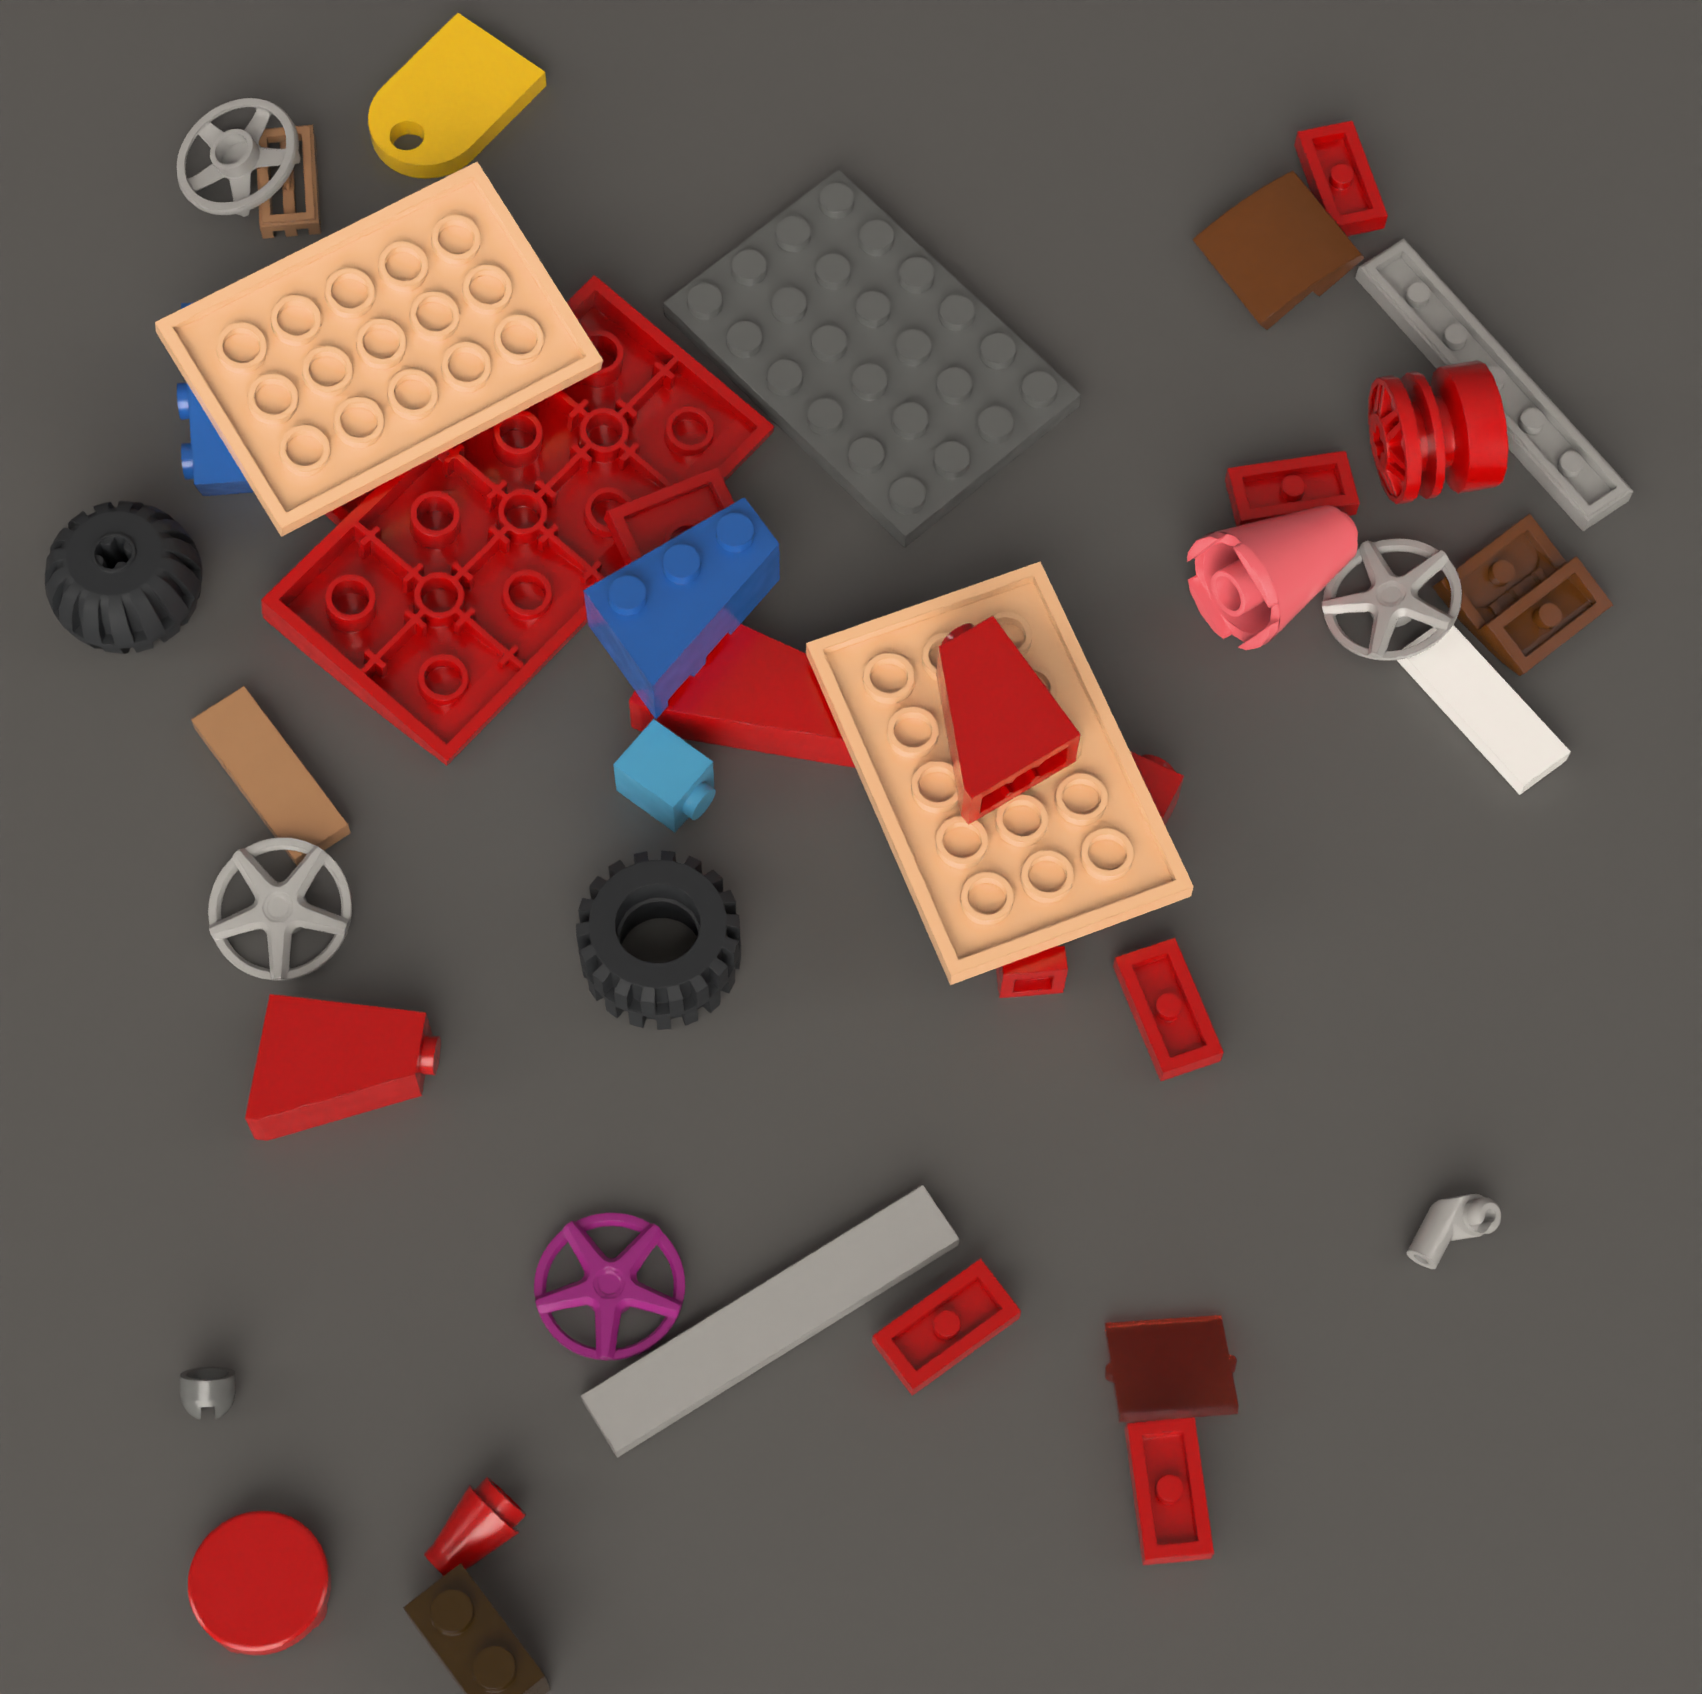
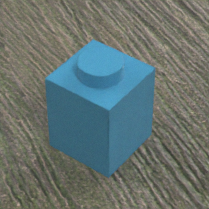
[613,719,716,833]

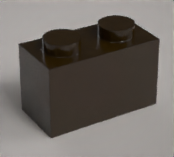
[403,1563,551,1694]

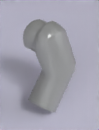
[1407,1194,1501,1269]

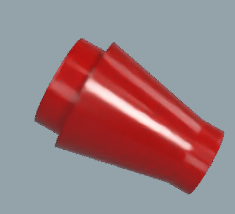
[424,1477,526,1576]

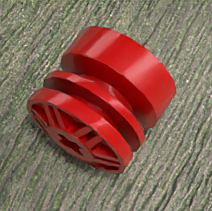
[1368,360,1508,504]

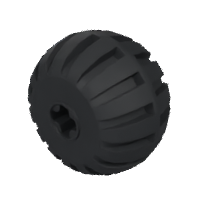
[45,501,203,654]

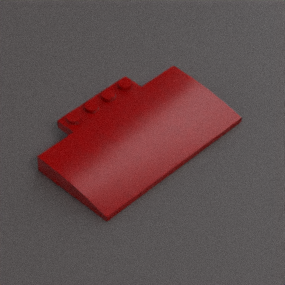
[261,275,775,766]

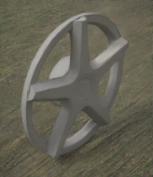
[176,98,301,217]
[1322,538,1462,661]
[208,838,352,981]

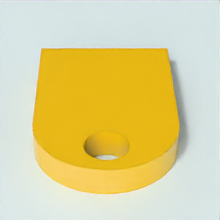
[368,13,547,179]

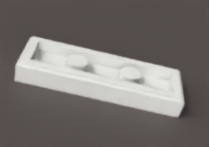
[1397,625,1571,795]

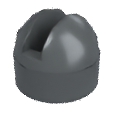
[180,1367,236,1420]

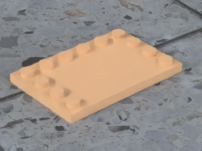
[155,161,603,537]
[806,561,1194,985]

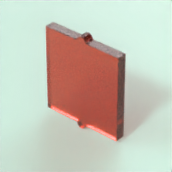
[1104,1315,1239,1423]

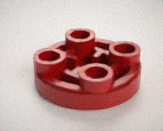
[188,1511,331,1655]

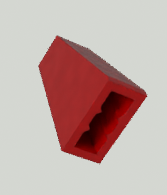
[629,624,855,768]

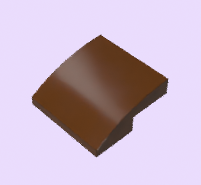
[1192,170,1365,330]
[1432,513,1613,676]

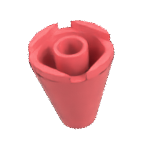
[1187,505,1358,650]

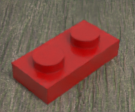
[1294,120,1388,236]
[1225,451,1360,526]
[1113,938,1224,1082]
[872,1258,1021,1396]
[1125,1417,1214,1566]

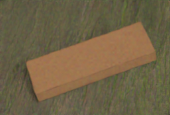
[191,686,351,866]

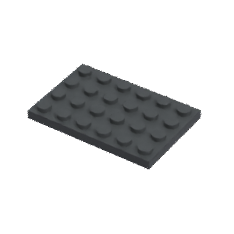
[663,169,1081,548]

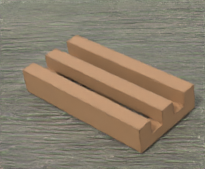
[257,125,321,239]

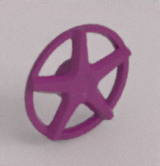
[534,1213,685,1361]

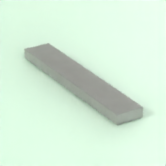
[1355,238,1633,531]
[581,1185,959,1458]

